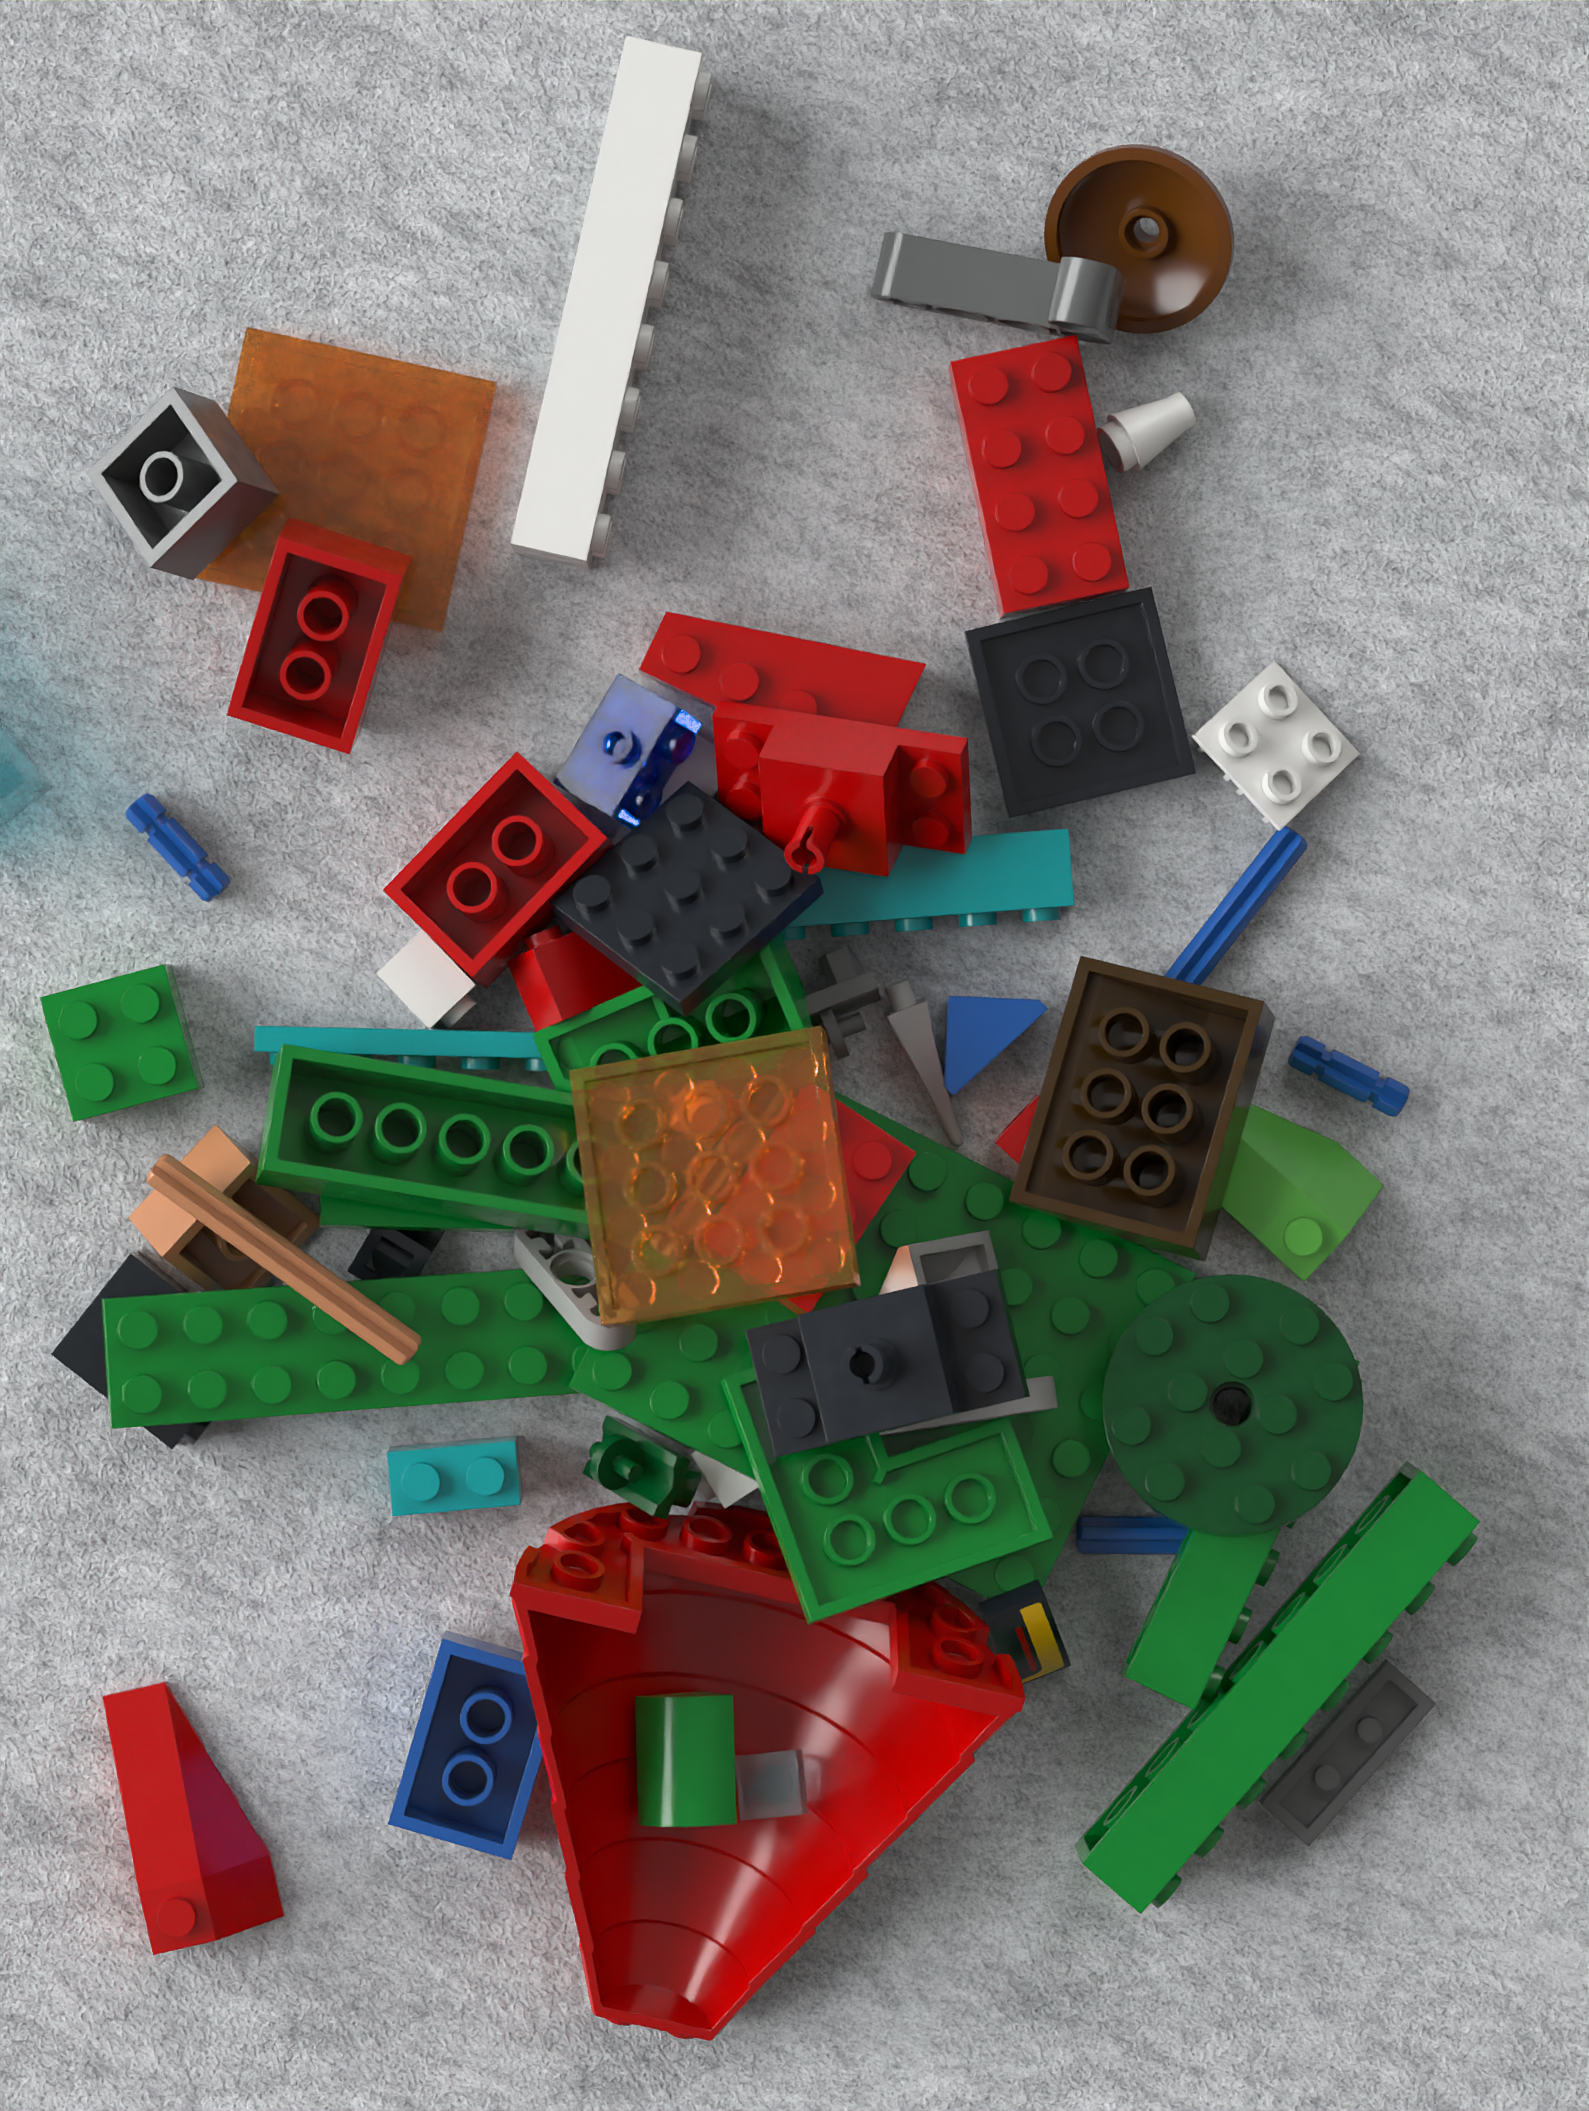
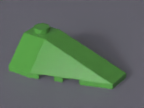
[1221,1104,1384,1282]

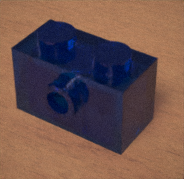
[553,672,702,830]

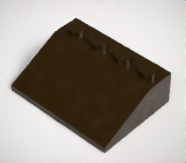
[1009,956,1276,1262]

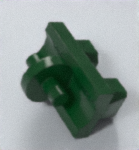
[582,1415,701,1519]

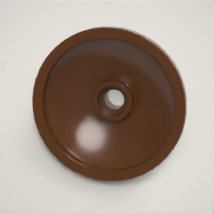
[1044,144,1235,334]

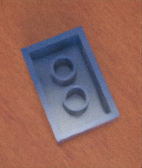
[388,1630,543,1860]

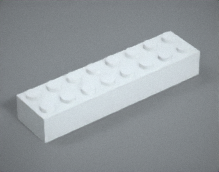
[510,35,712,571]

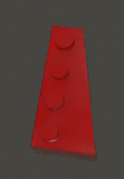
[639,611,926,727]

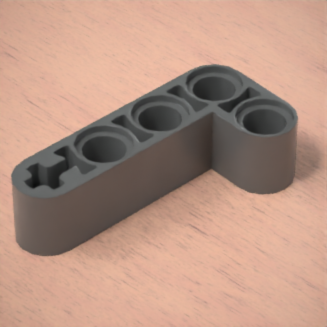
[871,232,1126,345]

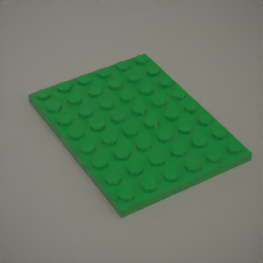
[568,1072,1197,1599]

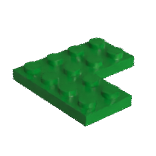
[721,1367,1054,1625]

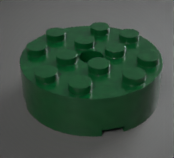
[1102,1274,1363,1537]

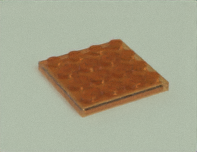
[195,327,498,633]
[569,1026,861,1329]

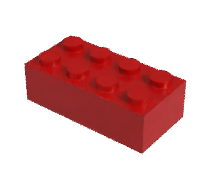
[948,335,1130,619]

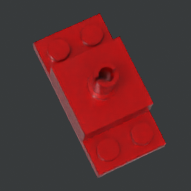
[712,700,972,877]

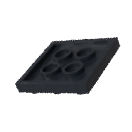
[964,587,1196,819]
[550,780,825,1017]

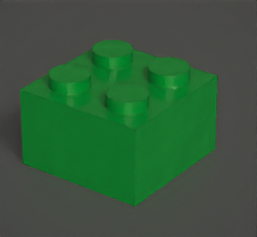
[39,964,205,1122]

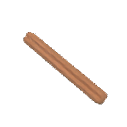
[146,1154,422,1365]

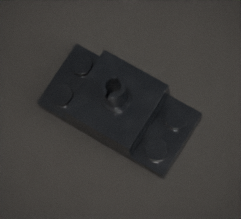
[745,1269,1030,1457]

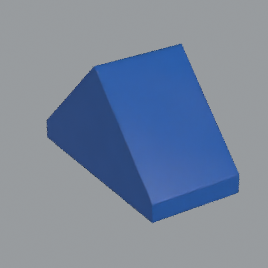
[943,996,1048,1096]

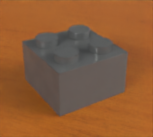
[87,386,280,580]

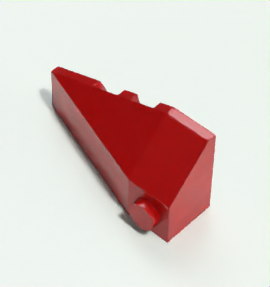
[103,1681,285,1955]

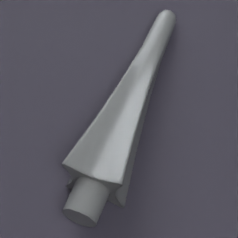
[883,978,964,1147]

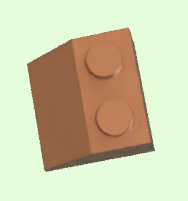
[128,1124,319,1291]

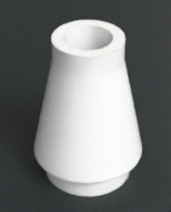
[1097,392,1196,473]

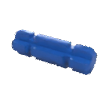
[125,793,230,902]
[1288,1036,1410,1117]

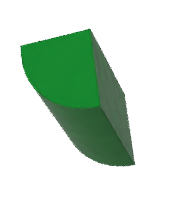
[635,1691,737,1827]

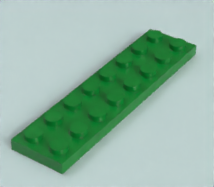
[101,1262,616,1429]

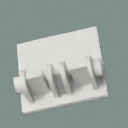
[1192,660,1360,831]

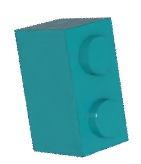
[387,1435,524,1516]

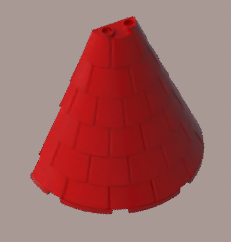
[509,1501,1025,2041]

